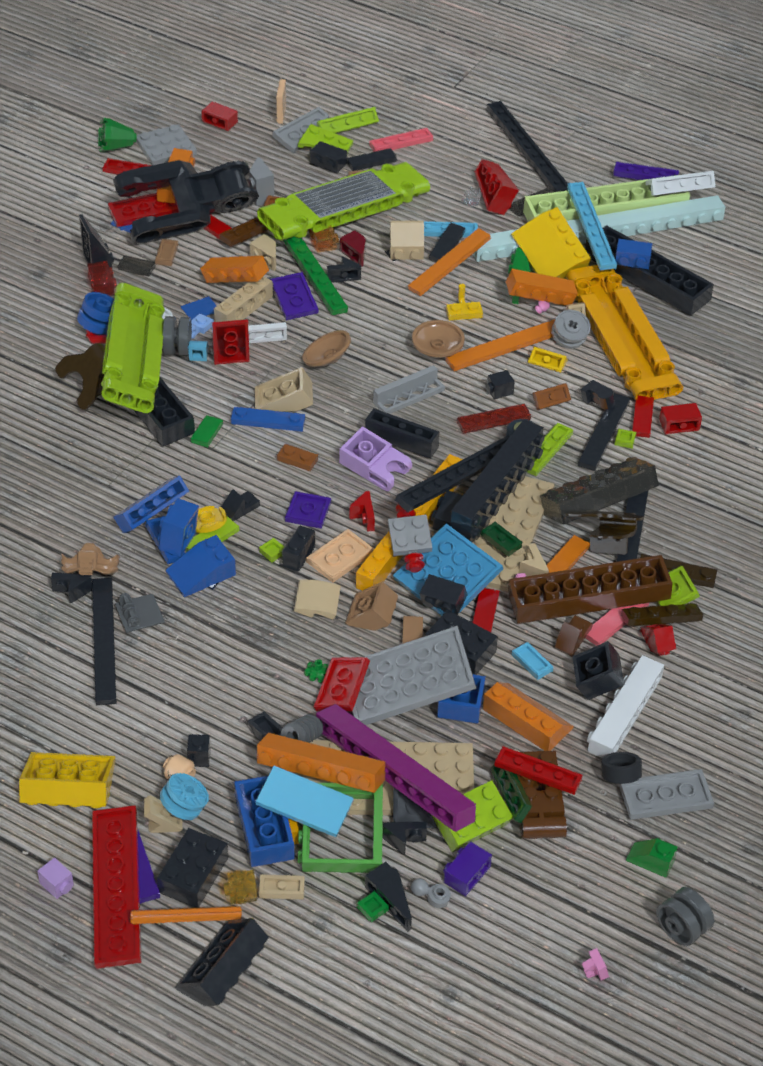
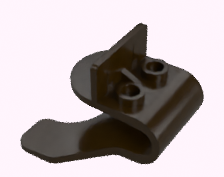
[55,343,105,410]
[566,511,644,555]

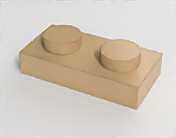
[259,875,305,900]

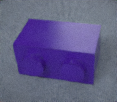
[443,841,492,897]

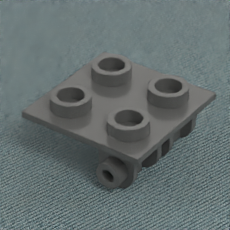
[115,593,165,633]

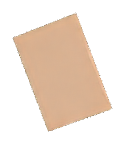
[306,529,374,583]

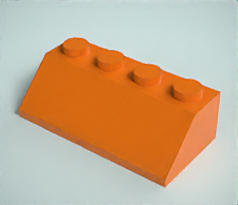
[483,682,574,751]

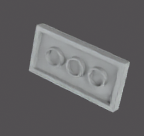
[619,769,714,820]

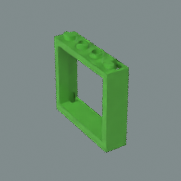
[298,783,383,873]

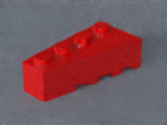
[475,159,519,215]

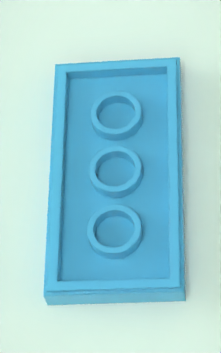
[256,766,354,838]

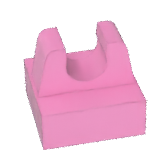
[582,948,609,981]

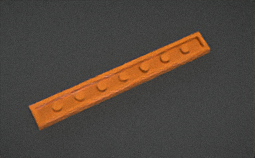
[446,319,555,371]

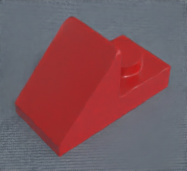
[349,491,375,532]

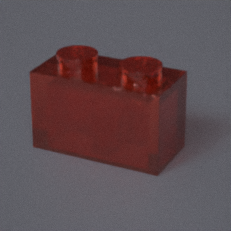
[87,261,117,296]

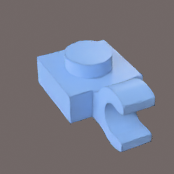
[192,314,214,339]

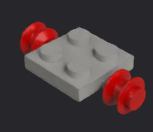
[388,504,432,573]

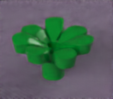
[304,659,329,683]

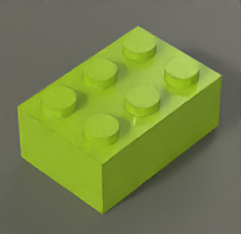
[432,780,513,853]

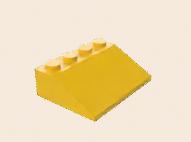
[511,207,591,279]
[19,752,115,808]

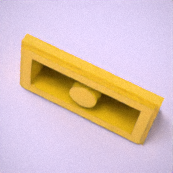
[528,347,568,373]

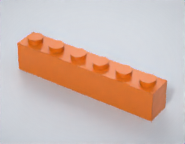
[257,733,385,793]

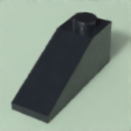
[365,861,412,932]

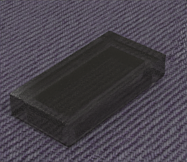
[118,255,156,277]

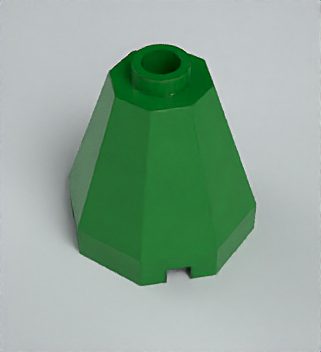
[98,118,137,152]

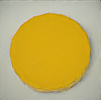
[196,506,227,533]

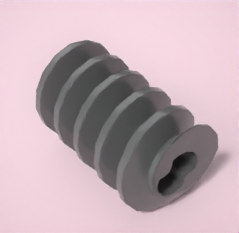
[281,714,323,743]

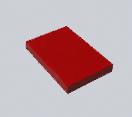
[314,657,370,711]

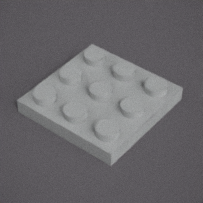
[136,124,197,165]

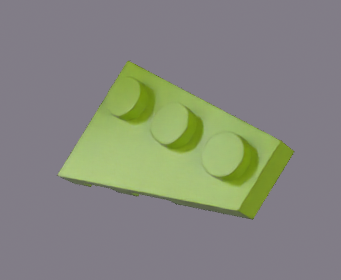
[298,124,354,154]

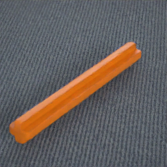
[130,906,242,924]

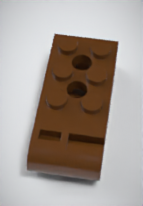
[517,751,567,839]

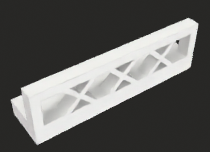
[646,171,716,196]
[248,322,287,343]

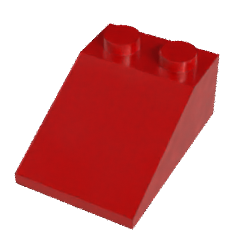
[212,319,250,365]

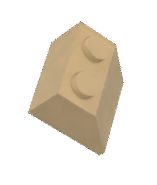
[390,221,424,260]

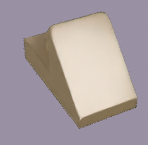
[519,543,549,576]
[144,795,182,833]

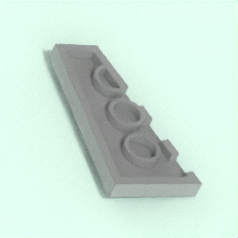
[273,107,329,154]

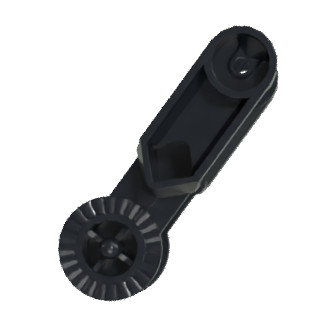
[113,160,259,244]

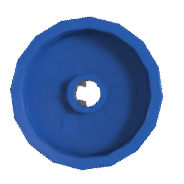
[77,292,114,335]

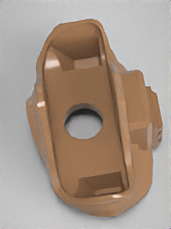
[61,543,120,575]

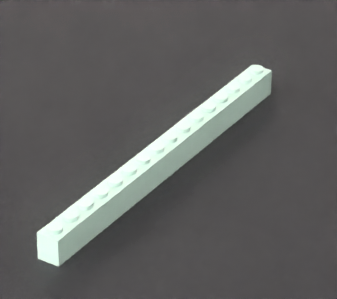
[473,195,725,262]

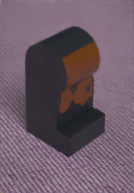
[580,380,615,409]

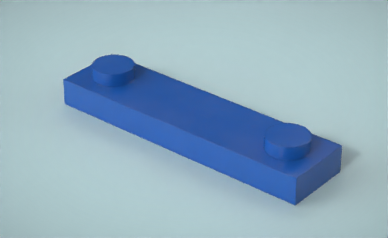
[231,407,306,432]

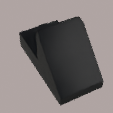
[327,256,361,283]
[221,489,260,522]
[51,573,93,603]
[382,822,427,855]

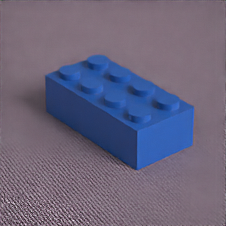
[234,776,295,867]

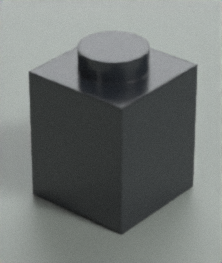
[485,370,515,399]
[187,734,211,767]

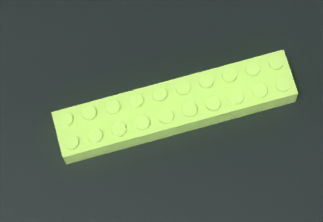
[523,175,690,222]

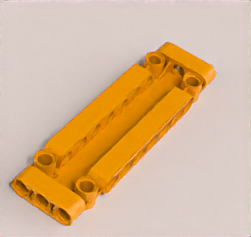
[566,265,683,400]

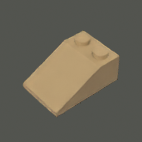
[255,367,313,412]

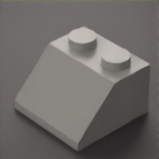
[248,157,274,206]

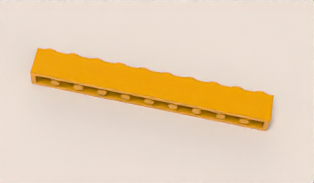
[356,454,463,591]

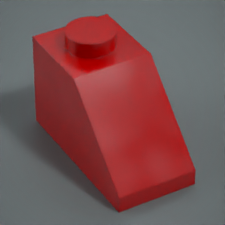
[640,624,676,656]

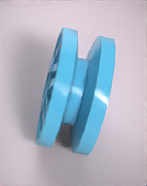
[160,773,209,820]

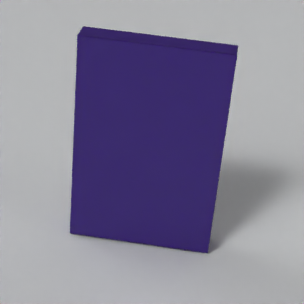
[270,272,319,321]

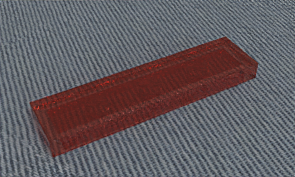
[457,403,531,434]

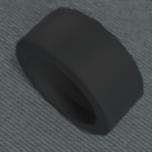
[601,752,642,784]

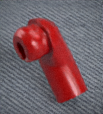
[86,330,107,344]

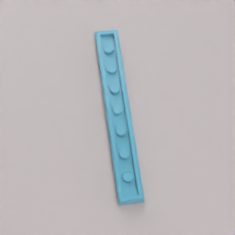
[567,182,617,270]

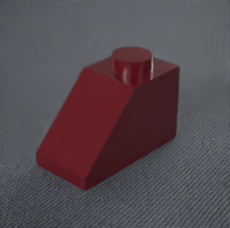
[340,230,366,267]

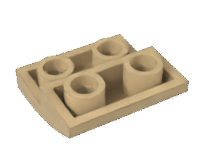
[294,579,341,619]

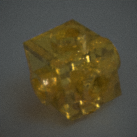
[223,870,257,905]

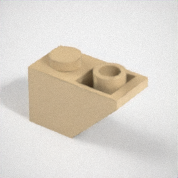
[250,234,276,271]

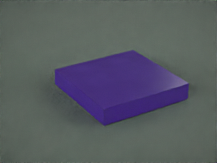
[285,491,331,529]

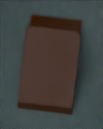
[555,615,593,657]

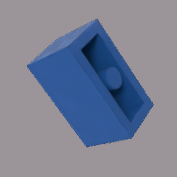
[616,239,653,269]

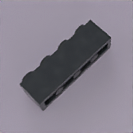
[365,408,440,459]

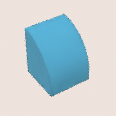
[188,341,209,361]

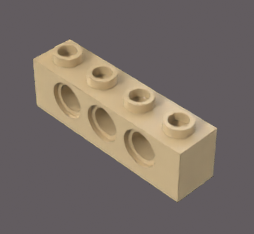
[214,276,273,322]

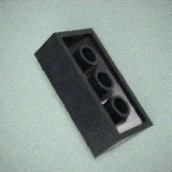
[175,918,269,1006]

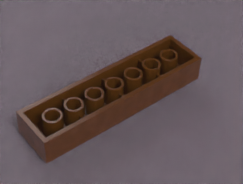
[508,555,673,624]

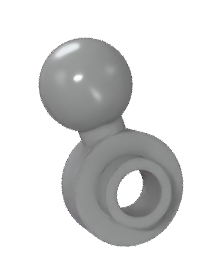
[411,878,451,908]

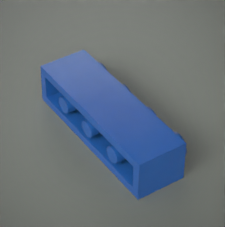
[113,475,189,533]

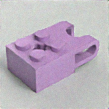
[339,426,412,491]

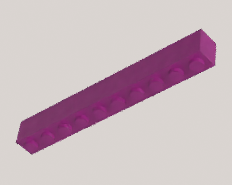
[316,704,476,832]

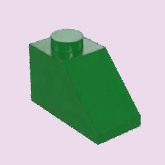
[626,838,678,878]

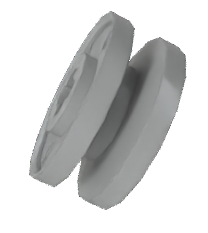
[551,309,590,349]

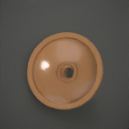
[412,320,465,358]
[302,330,351,367]

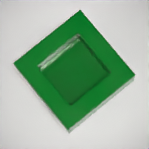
[357,891,389,922]

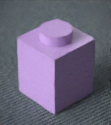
[37,857,74,899]

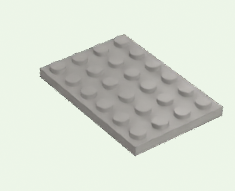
[353,626,477,725]

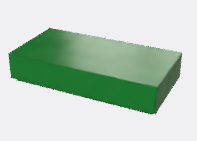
[191,415,223,448]

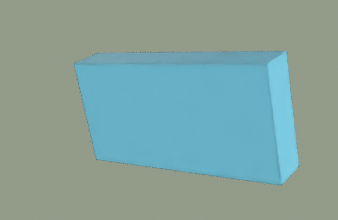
[512,642,553,680]

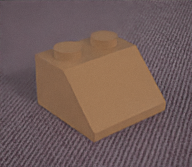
[346,581,399,631]

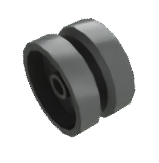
[163,316,192,356]
[656,887,715,947]

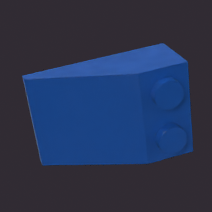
[166,535,236,597]

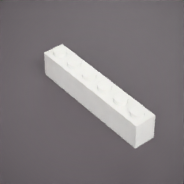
[587,655,664,758]

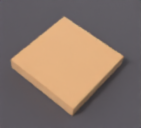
[276,79,286,123]

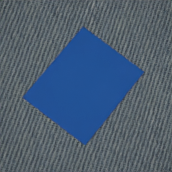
[180,296,217,321]

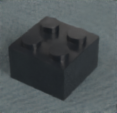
[572,641,624,700]

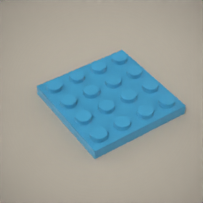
[393,524,503,616]

